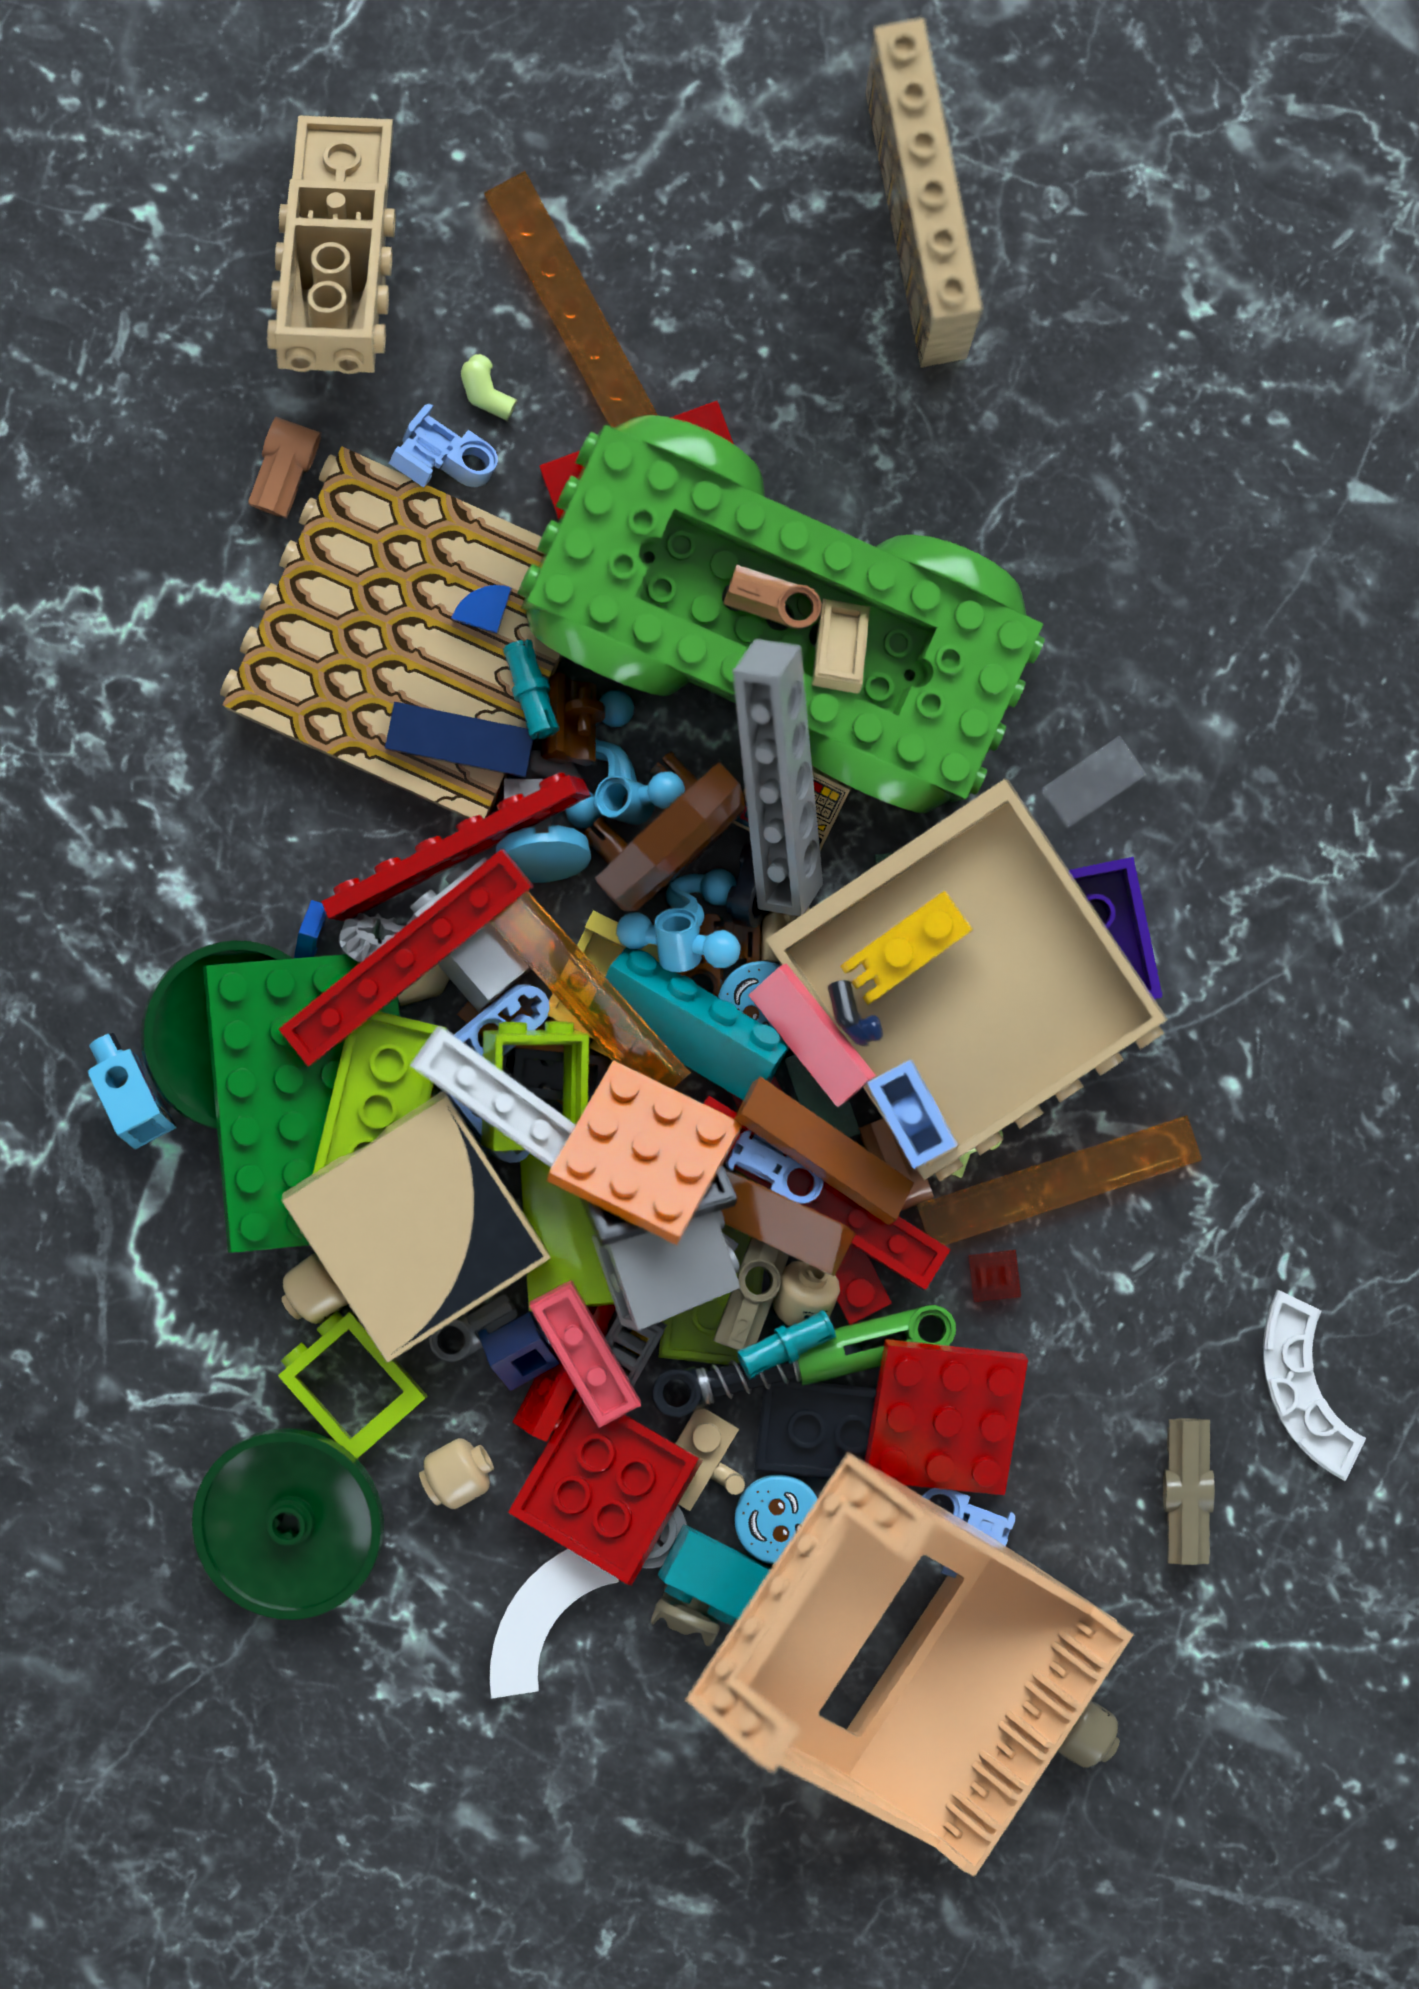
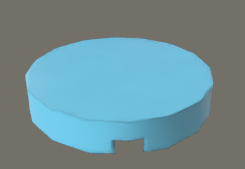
[496,825,591,883]

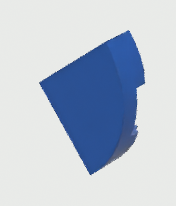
[451,585,512,634]
[294,900,327,958]

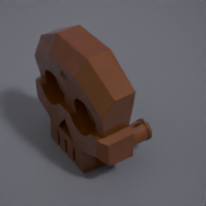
[583,751,746,911]

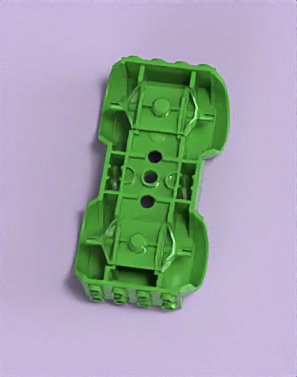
[517,415,1045,813]

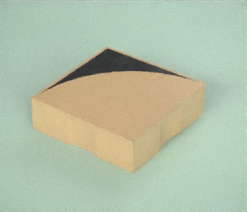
[282,1091,550,1363]

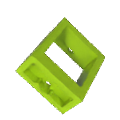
[481,1021,589,1151]
[278,1311,428,1459]

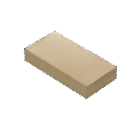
[812,599,870,694]

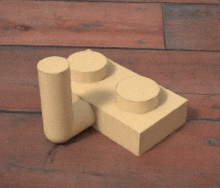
[675,1408,745,1511]

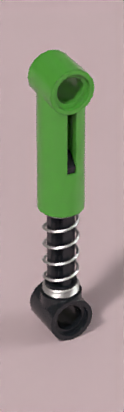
[652,1305,956,1417]

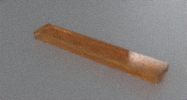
[484,171,658,428]
[490,892,690,1089]
[916,1115,1202,1245]

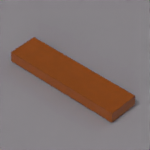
[734,1076,914,1225]

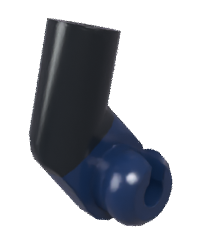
[828,980,883,1046]

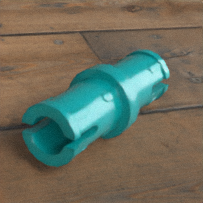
[503,639,559,739]
[737,1310,836,1379]

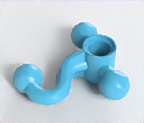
[565,690,685,828]
[616,869,741,972]

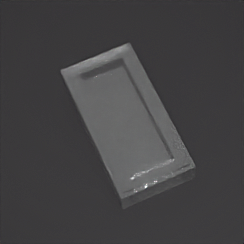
[1041,736,1147,829]

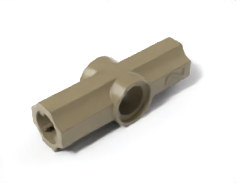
[713,1237,789,1351]
[1163,1418,1215,1565]

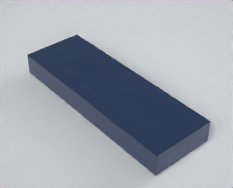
[385,701,534,778]

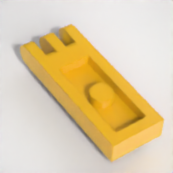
[840,890,974,1006]

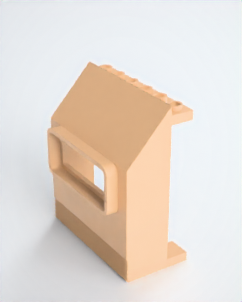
[686,1453,1134,1877]

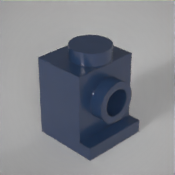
[477,1312,560,1391]

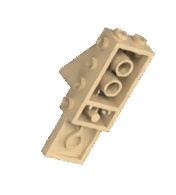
[268,116,396,374]

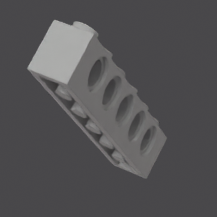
[733,639,823,916]

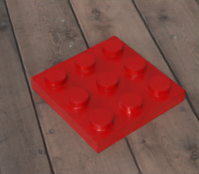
[865,1339,1028,1495]
[508,1391,703,1585]

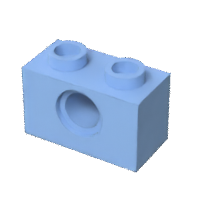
[867,1060,958,1169]

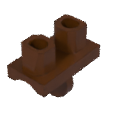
[541,672,606,766]

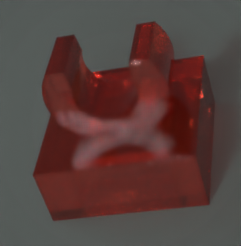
[968,1249,1021,1302]

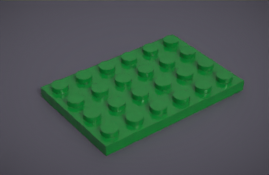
[203,954,399,1253]

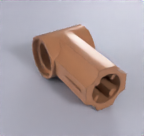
[248,417,321,519]
[723,564,821,630]
[858,1118,934,1211]

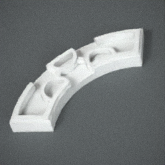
[1263,1290,1366,1481]
[490,1549,619,1699]

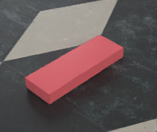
[748,963,876,1107]
[529,1279,641,1428]

